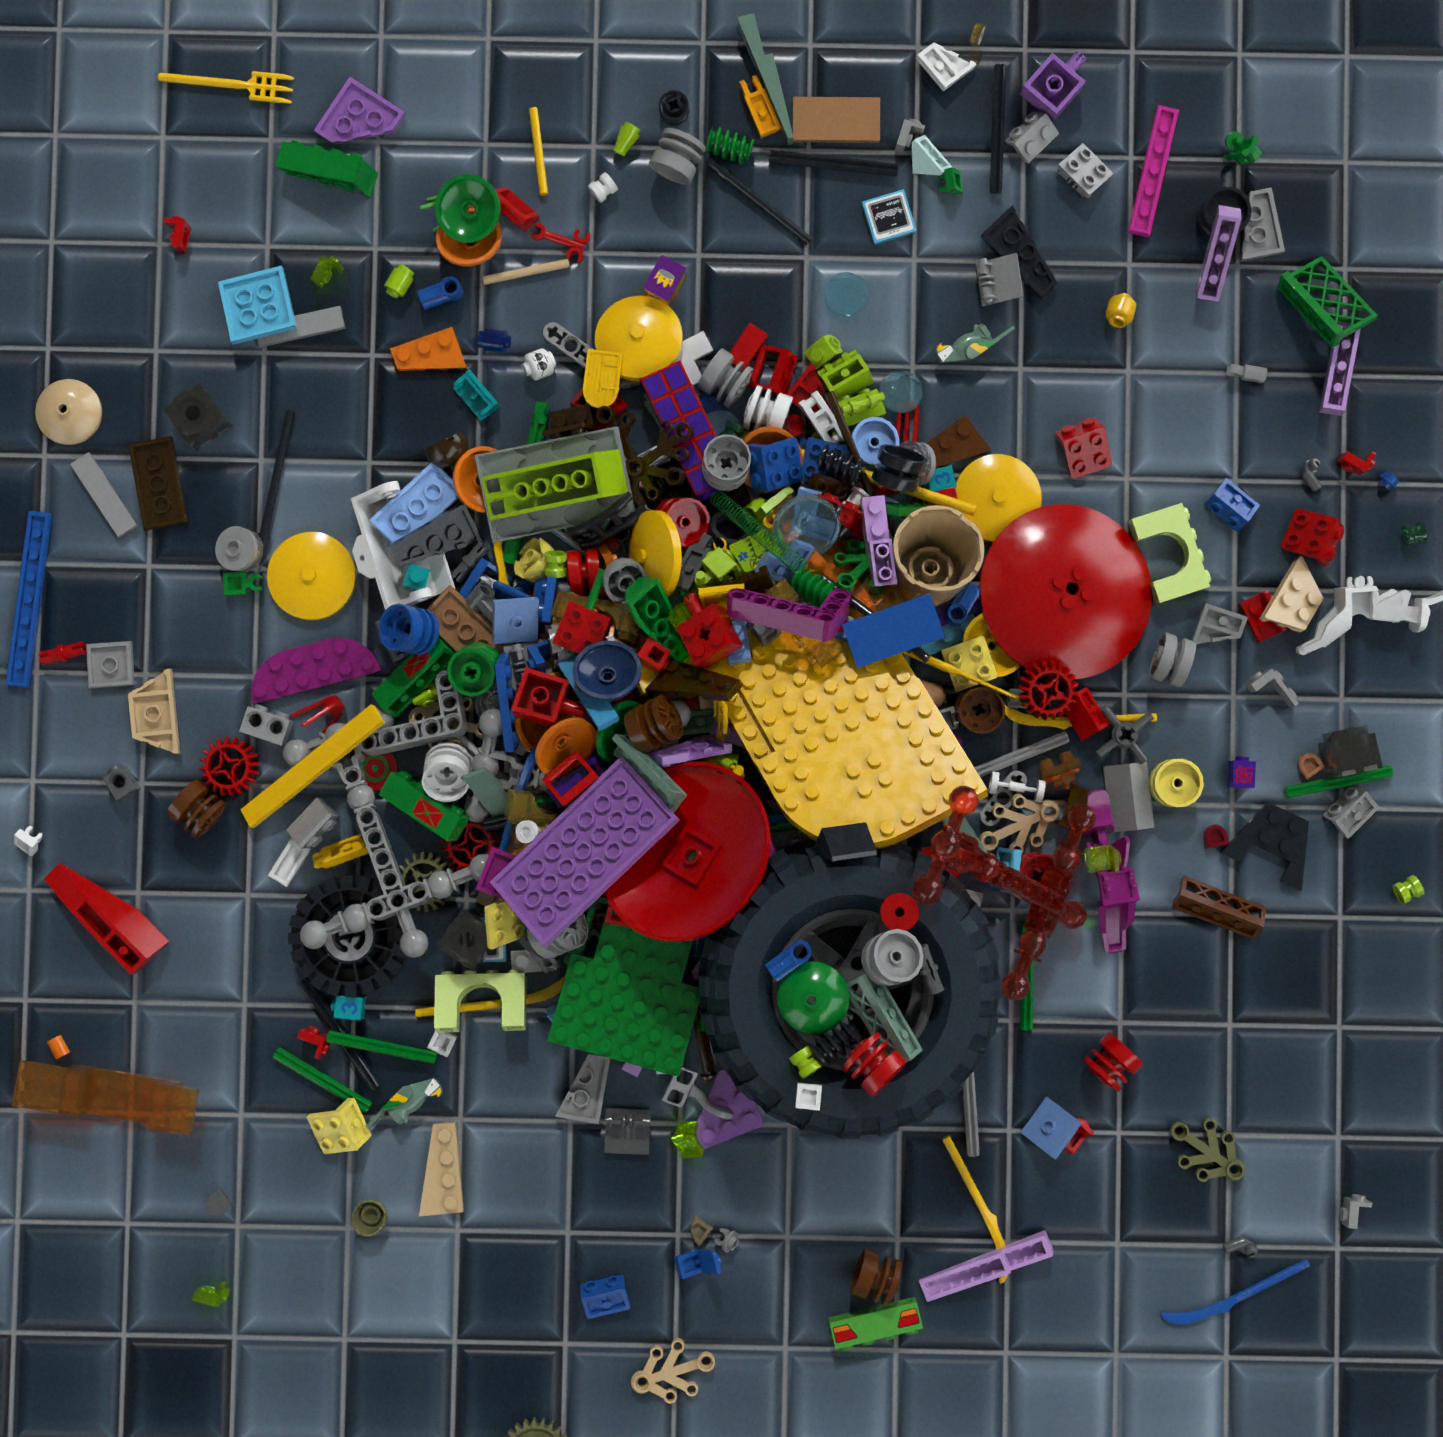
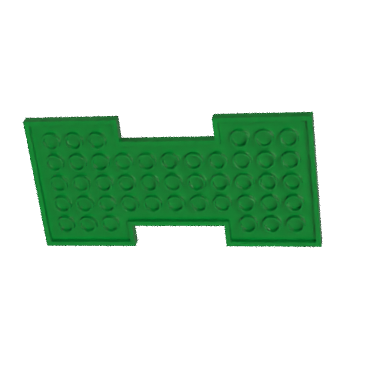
[547,851,700,1077]

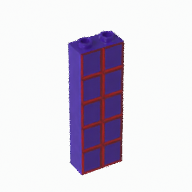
[640,360,730,501]

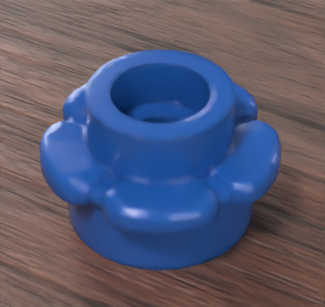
[1379,470,1400,490]

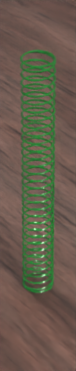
[710,491,807,574]

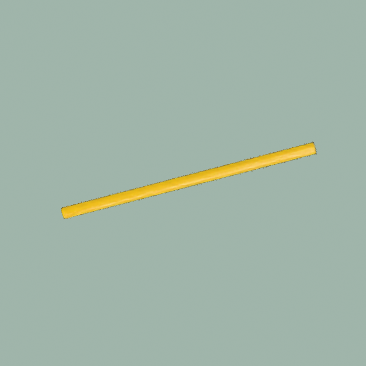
[742,431,977,516]

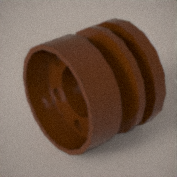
[953,686,1005,734]
[624,695,683,754]
[166,779,227,839]
[850,1248,902,1307]

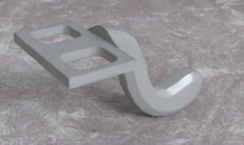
[661,1066,734,1119]

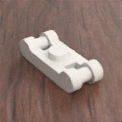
[798,391,844,443]

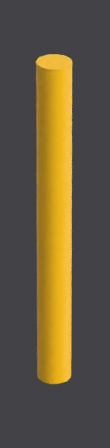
[529,107,548,196]

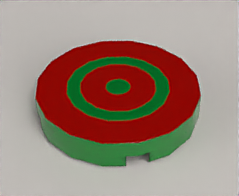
[354,746,398,790]

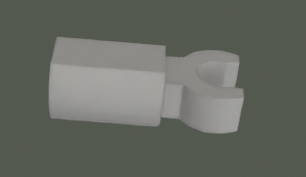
[1226,364,1267,383]

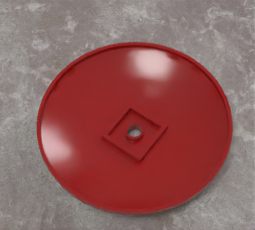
[979,504,1152,680]
[605,762,770,942]

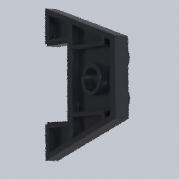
[1220,802,1309,891]

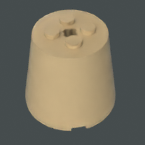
[893,505,984,607]

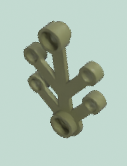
[1170,1118,1245,1182]

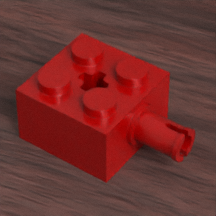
[676,593,743,669]
[511,667,586,727]

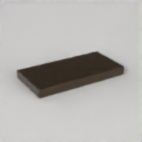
[128,436,189,531]

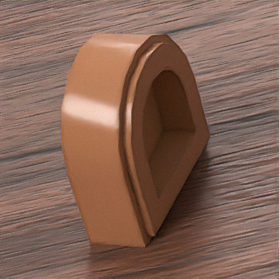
[1297,753,1325,780]

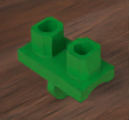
[1223,132,1262,166]

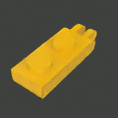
[312,833,369,869]

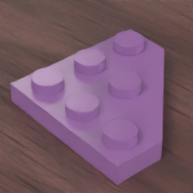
[314,77,406,145]
[694,1069,764,1150]

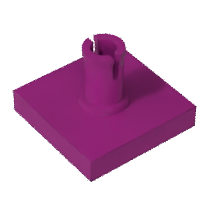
[476,847,516,900]

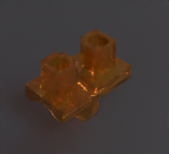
[1040,751,1081,790]

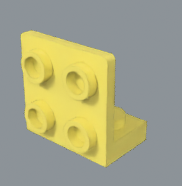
[941,636,998,692]
[484,898,525,950]
[306,1098,372,1154]

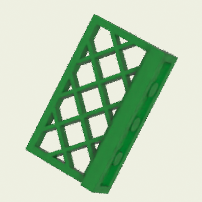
[1277,256,1378,348]

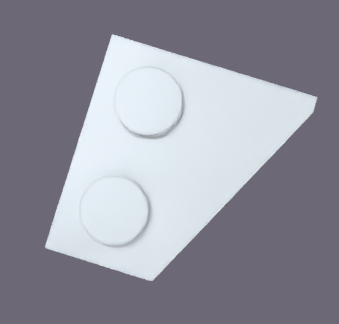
[916,43,977,92]

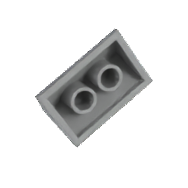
[1102,762,1155,832]

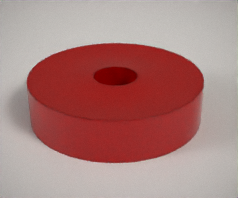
[880,893,919,931]

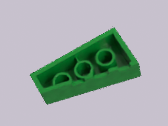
[275,140,378,198]

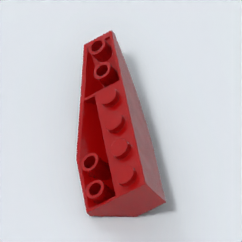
[44,863,170,975]

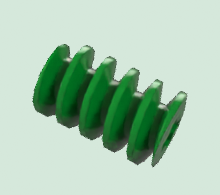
[706,127,754,164]
[789,566,836,607]

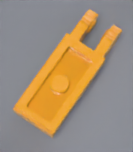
[739,75,781,139]

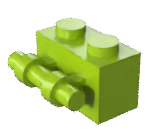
[817,349,874,399]
[837,388,886,430]
[695,547,740,590]

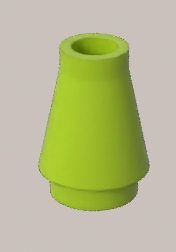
[613,121,640,157]

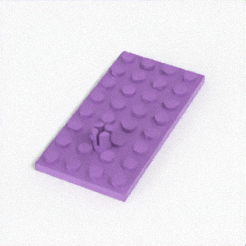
[490,756,680,948]

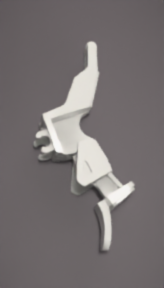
[1296,576,1443,655]

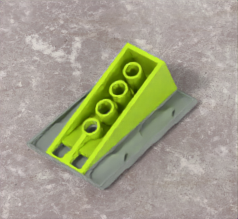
[474,427,635,543]

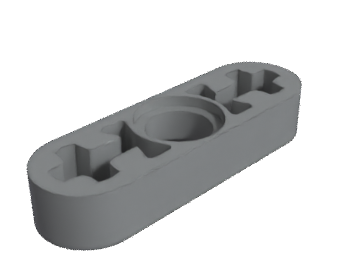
[543,322,593,368]
[979,771,1027,826]

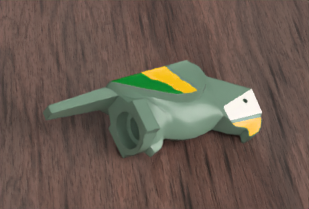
[935,324,1015,363]
[366,1078,443,1129]

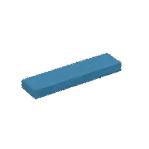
[558,654,620,731]

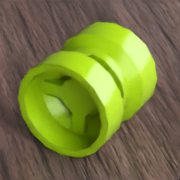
[545,551,567,578]
[1392,875,1424,905]
[789,1046,822,1079]

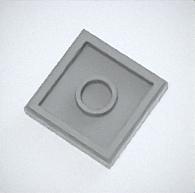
[86,641,135,688]

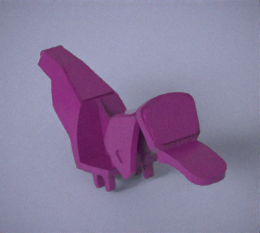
[1079,789,1140,954]

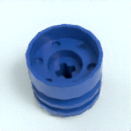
[379,604,439,655]

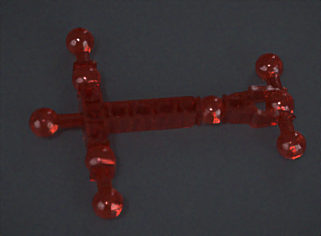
[912,785,1097,1000]

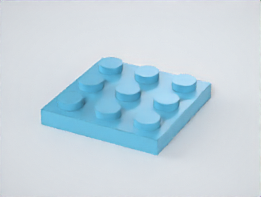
[218,265,297,345]

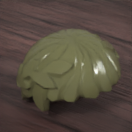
[351,1199,388,1237]

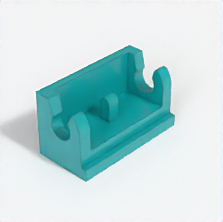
[453,369,500,422]

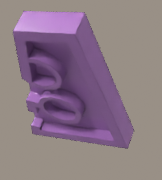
[650,735,732,767]

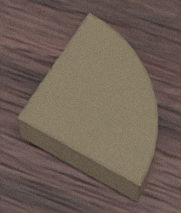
[691,1214,713,1247]

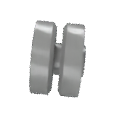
[1149,632,1196,688]
[861,929,924,987]

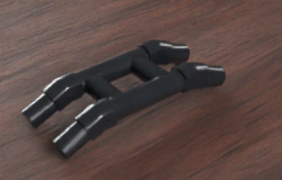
[566,491,647,551]

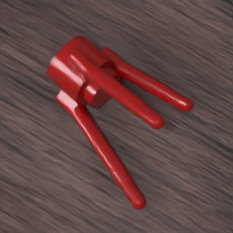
[290,694,346,734]

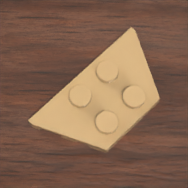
[1259,556,1323,632]
[128,669,181,754]

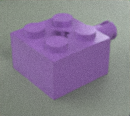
[1020,51,1086,122]

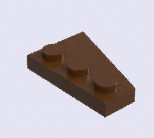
[926,415,991,469]

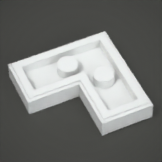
[676,331,713,386]

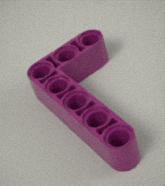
[726,588,851,641]

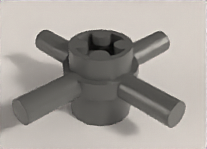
[1095,706,1154,764]

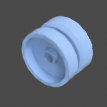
[849,417,899,471]

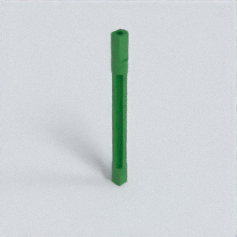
[503,401,550,565]

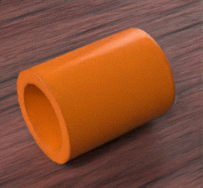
[47,1035,70,1060]

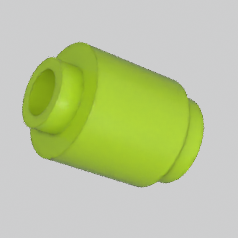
[384,264,414,299]

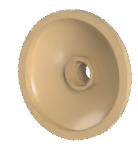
[35,379,102,445]

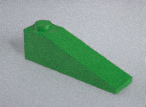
[625,577,690,662]

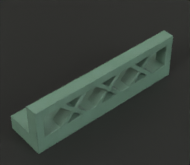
[612,734,687,812]
[846,972,923,1062]

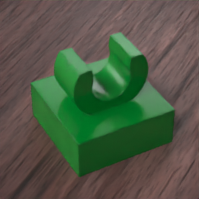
[937,167,963,195]

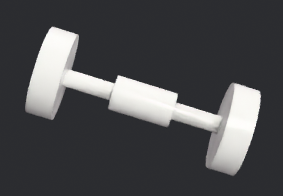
[988,771,1046,803]
[516,819,555,843]

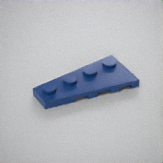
[495,653,520,752]

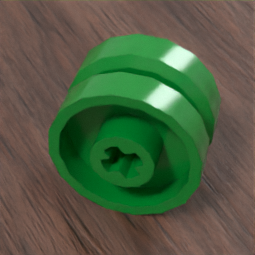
[447,642,500,697]

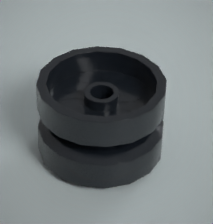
[1196,186,1252,239]
[872,444,927,492]

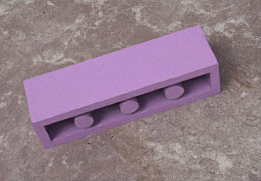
[1197,205,1242,302]
[1319,321,1361,416]

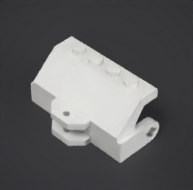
[351,481,455,610]

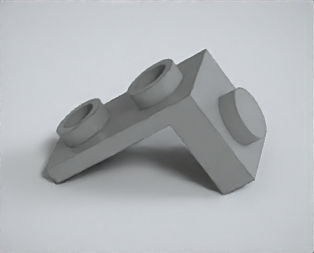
[1246,669,1299,707]

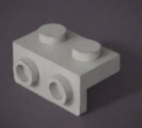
[1005,112,1059,163]

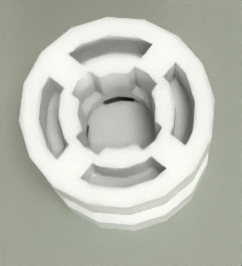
[588,172,618,203]

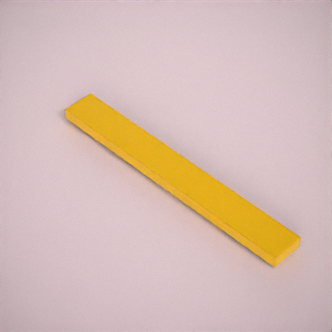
[240,704,385,828]

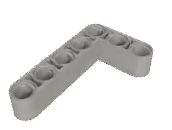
[357,671,468,756]

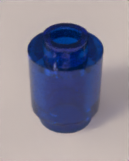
[478,329,511,353]

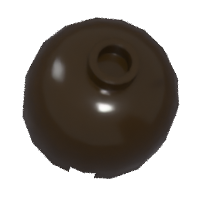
[423,431,469,471]

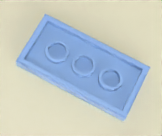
[369,463,459,543]

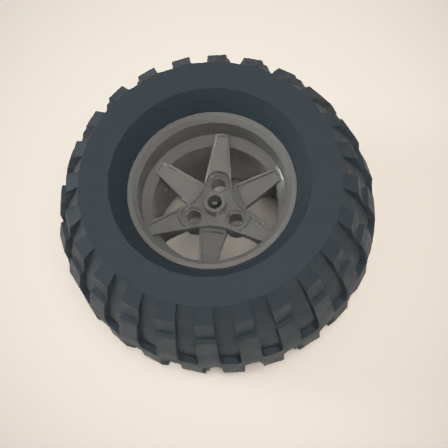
[698,839,1003,1139]

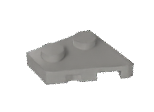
[1191,603,1248,644]

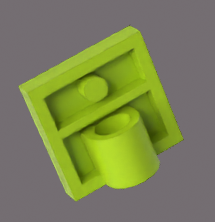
[742,485,794,532]

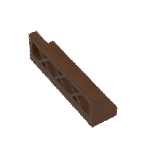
[1172,876,1266,940]

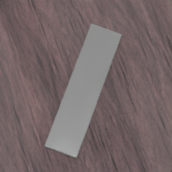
[257,306,346,348]
[70,452,138,538]

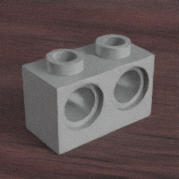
[239,704,294,746]

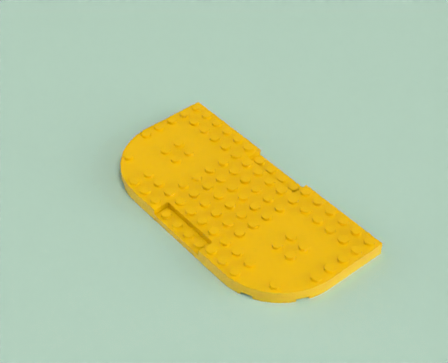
[685,514,988,849]

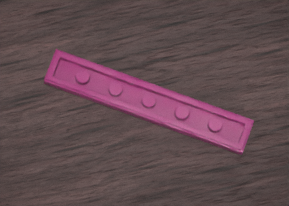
[1127,105,1179,238]

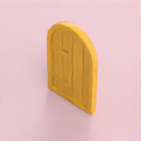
[583,349,623,409]

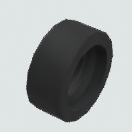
[707,510,750,550]

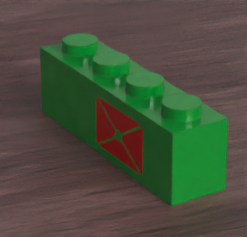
[371,636,455,718]
[379,770,470,841]

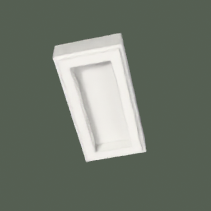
[268,838,311,887]

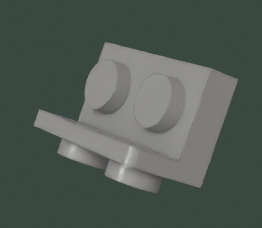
[1323,785,1379,839]

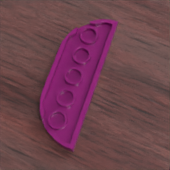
[251,638,382,705]

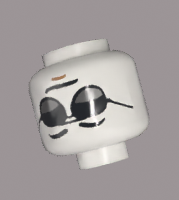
[522,348,556,381]

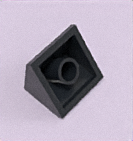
[814,822,877,861]

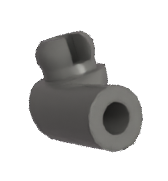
[1302,458,1322,492]
[1223,1237,1258,1258]

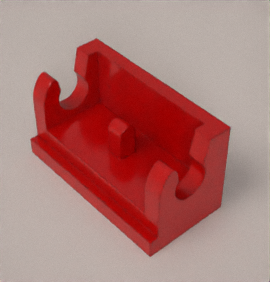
[1063,687,1110,741]

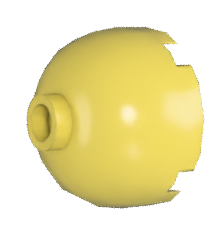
[514,538,554,583]

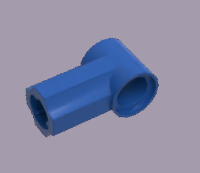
[418,276,464,310]
[945,583,980,626]
[765,940,811,981]

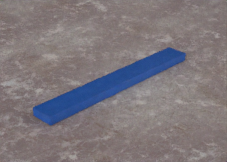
[5,511,53,688]

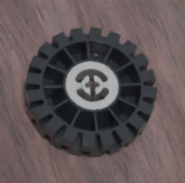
[288,874,409,997]

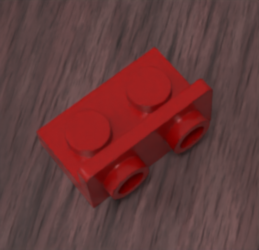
[1238,590,1287,643]

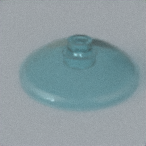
[773,495,841,554]

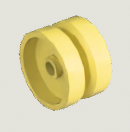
[1149,759,1204,807]

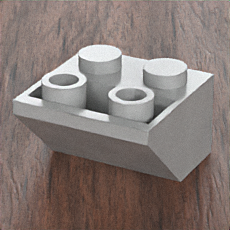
[286,797,340,849]

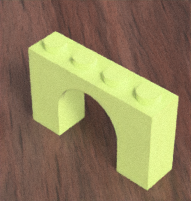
[1128,503,1211,605]
[434,970,527,1033]

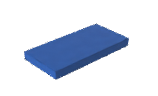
[842,593,945,668]

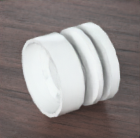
[743,385,793,431]
[422,742,472,802]

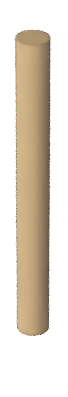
[482,259,570,285]

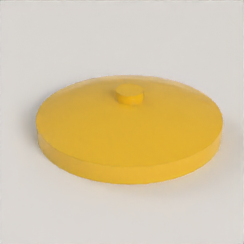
[595,296,683,381]
[955,454,1042,542]
[629,510,682,598]
[267,532,357,620]

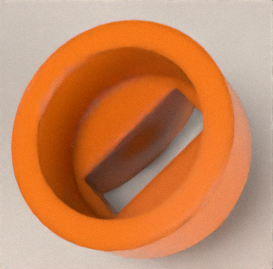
[807,550,827,570]

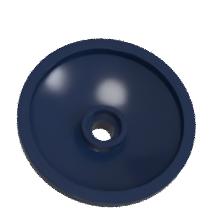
[573,641,642,701]

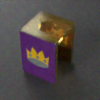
[643,255,686,307]

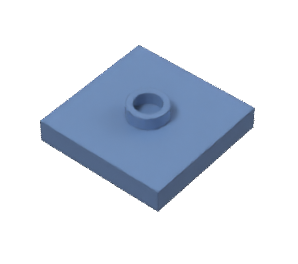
[492,597,539,644]
[1020,1096,1082,1160]

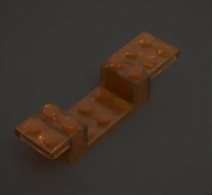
[12,1060,199,1136]

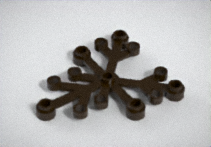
[596,406,694,542]

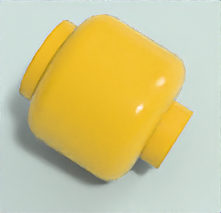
[1105,293,1137,328]

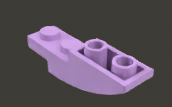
[860,495,897,587]

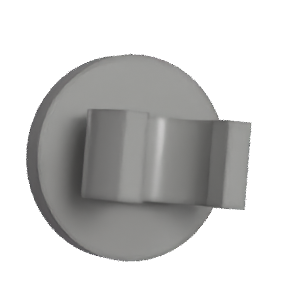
[714,1228,739,1253]

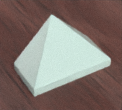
[912,135,952,175]

